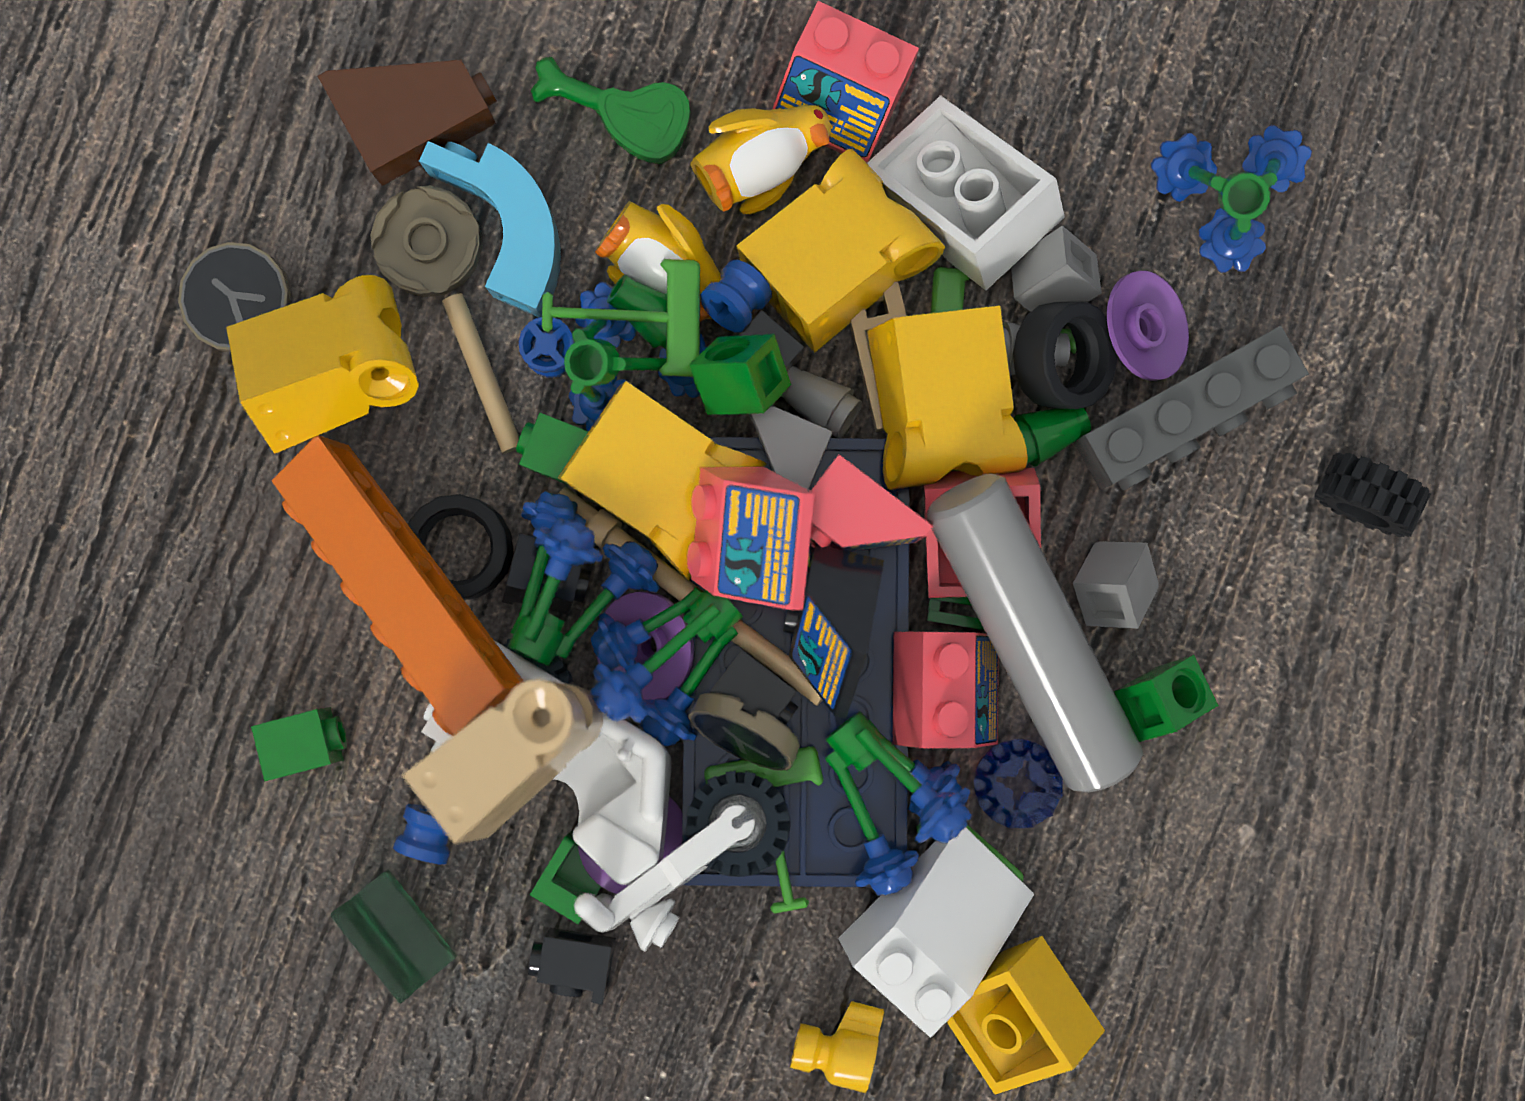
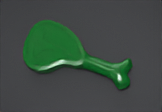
[531,57,691,164]

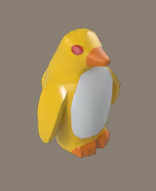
[690,105,831,214]
[595,201,721,322]

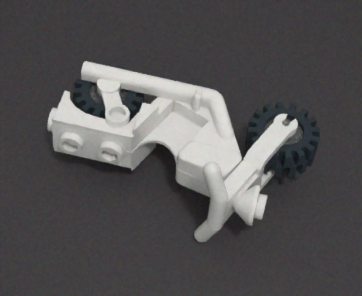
[421,638,791,952]

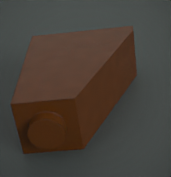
[318,60,497,186]

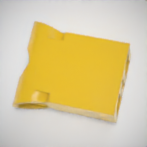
[736,148,945,353]
[226,275,419,454]
[867,306,1028,490]
[558,381,767,581]

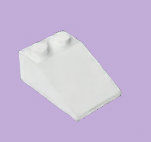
[867,96,1065,290]
[838,827,1034,1038]

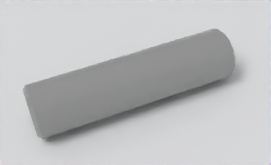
[926,474,1143,793]

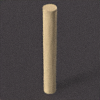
[442,293,519,454]

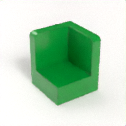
[530,830,601,924]

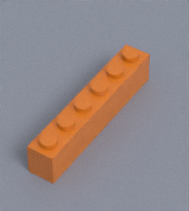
[272,435,525,736]

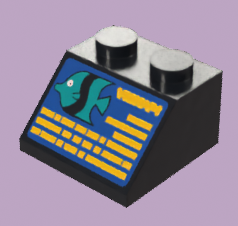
[783,544,884,719]

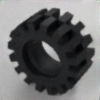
[1314,452,1431,537]

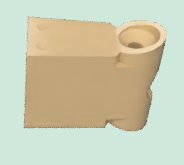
[402,679,603,844]

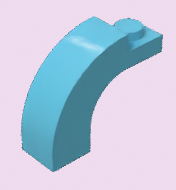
[419,141,561,317]

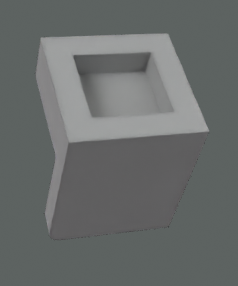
[1011,226,1102,312]
[1073,541,1159,629]

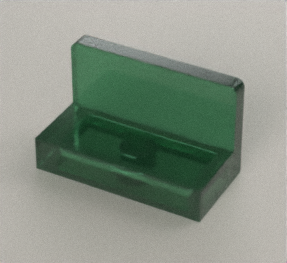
[330,869,457,1004]

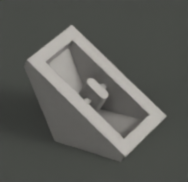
[749,406,833,490]

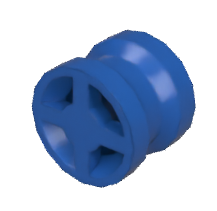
[700,260,772,332]
[518,317,575,378]
[393,804,451,864]

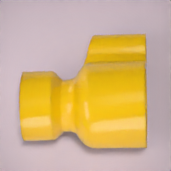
[790,1001,884,1093]

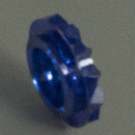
[974,739,1064,828]

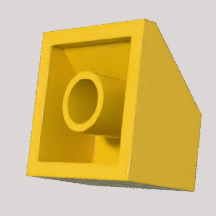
[947,935,1105,1095]

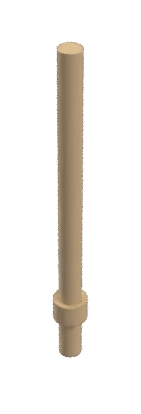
[558,487,822,706]

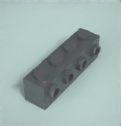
[1074,325,1309,491]

